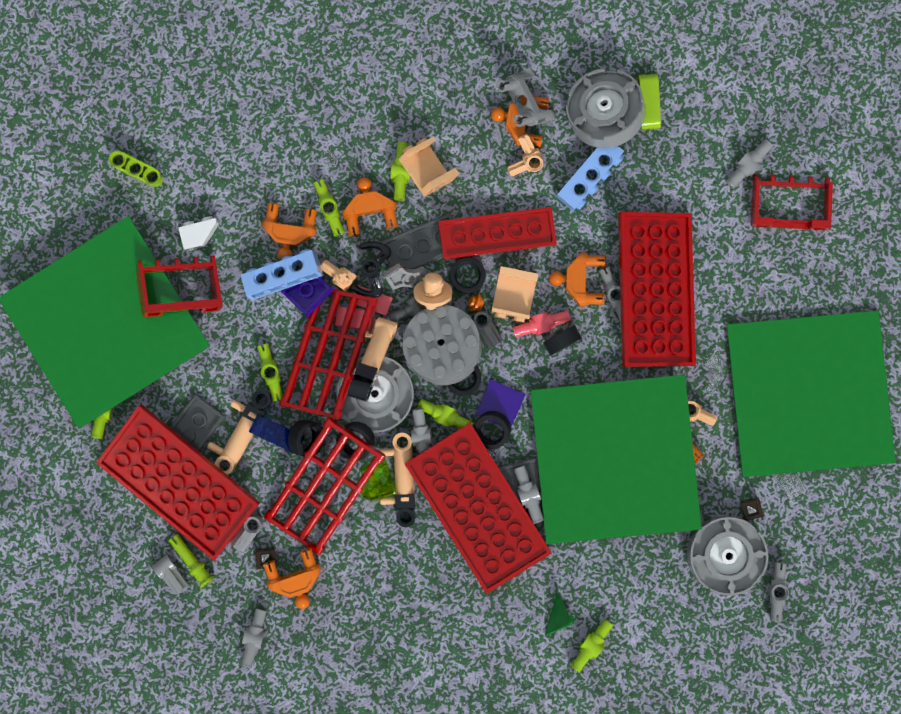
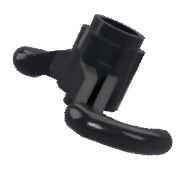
[350,241,391,298]

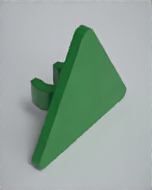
[545,594,574,635]

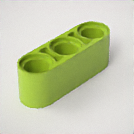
[637,74,661,130]
[109,151,163,187]

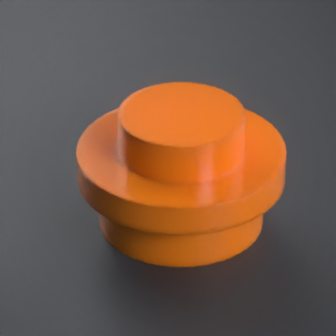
[468,293,484,312]

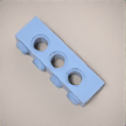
[556,146,624,212]
[241,249,323,300]

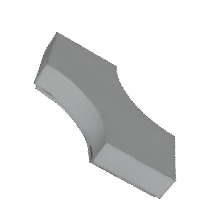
[382,263,428,290]

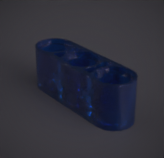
[249,414,305,453]

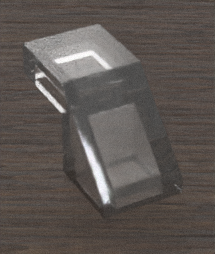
[702,349,724,394]
[772,473,807,501]

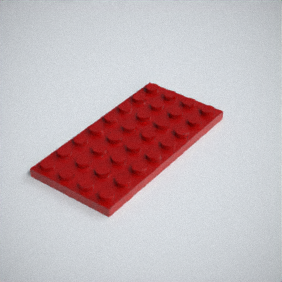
[618,212,696,367]
[96,404,261,561]
[404,422,552,594]

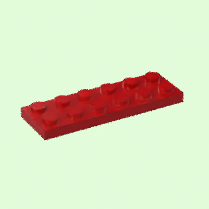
[438,207,557,260]

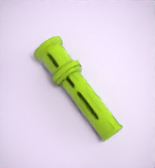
[168,534,215,589]

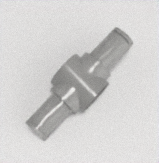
[726,139,773,189]
[598,267,621,323]
[411,408,433,454]
[514,465,544,524]
[768,562,789,622]
[241,608,267,668]

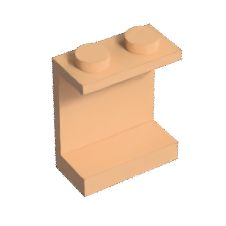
[399,136,459,197]
[491,266,538,323]

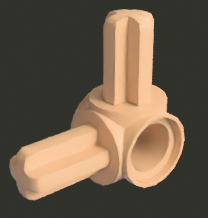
[507,134,543,176]
[320,260,357,292]
[688,401,717,426]

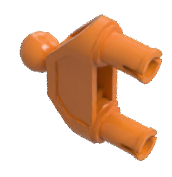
[491,94,549,147]
[342,178,398,237]
[262,203,317,260]
[549,252,605,307]
[263,548,321,609]

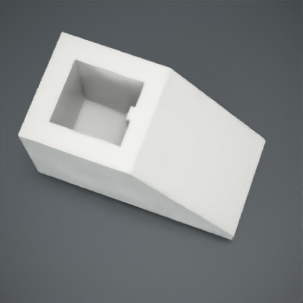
[178,216,219,251]

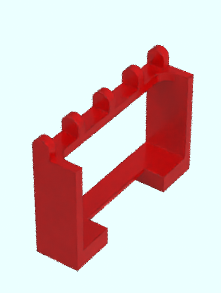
[751,174,833,230]
[136,255,223,318]

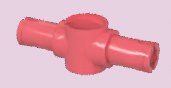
[513,310,571,337]

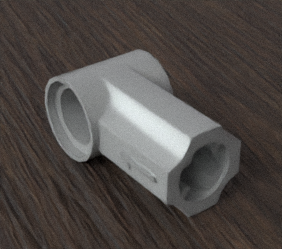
[230,514,263,553]
[152,554,189,595]

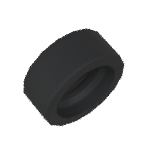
[450,257,486,294]
[543,325,582,356]
[447,365,481,396]
[474,411,511,449]
[288,419,325,457]
[336,422,375,461]

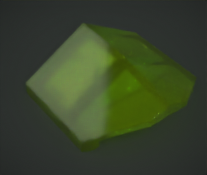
[360,460,396,502]

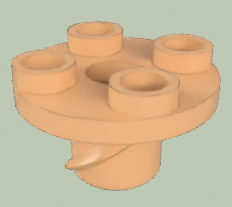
[414,273,452,310]

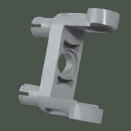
[496,67,557,127]

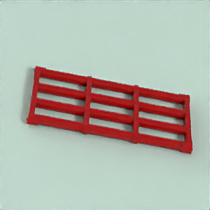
[279,289,378,421]
[264,417,386,555]

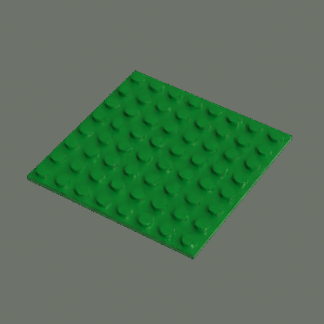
[0,216,210,429]
[726,310,896,477]
[531,374,702,544]

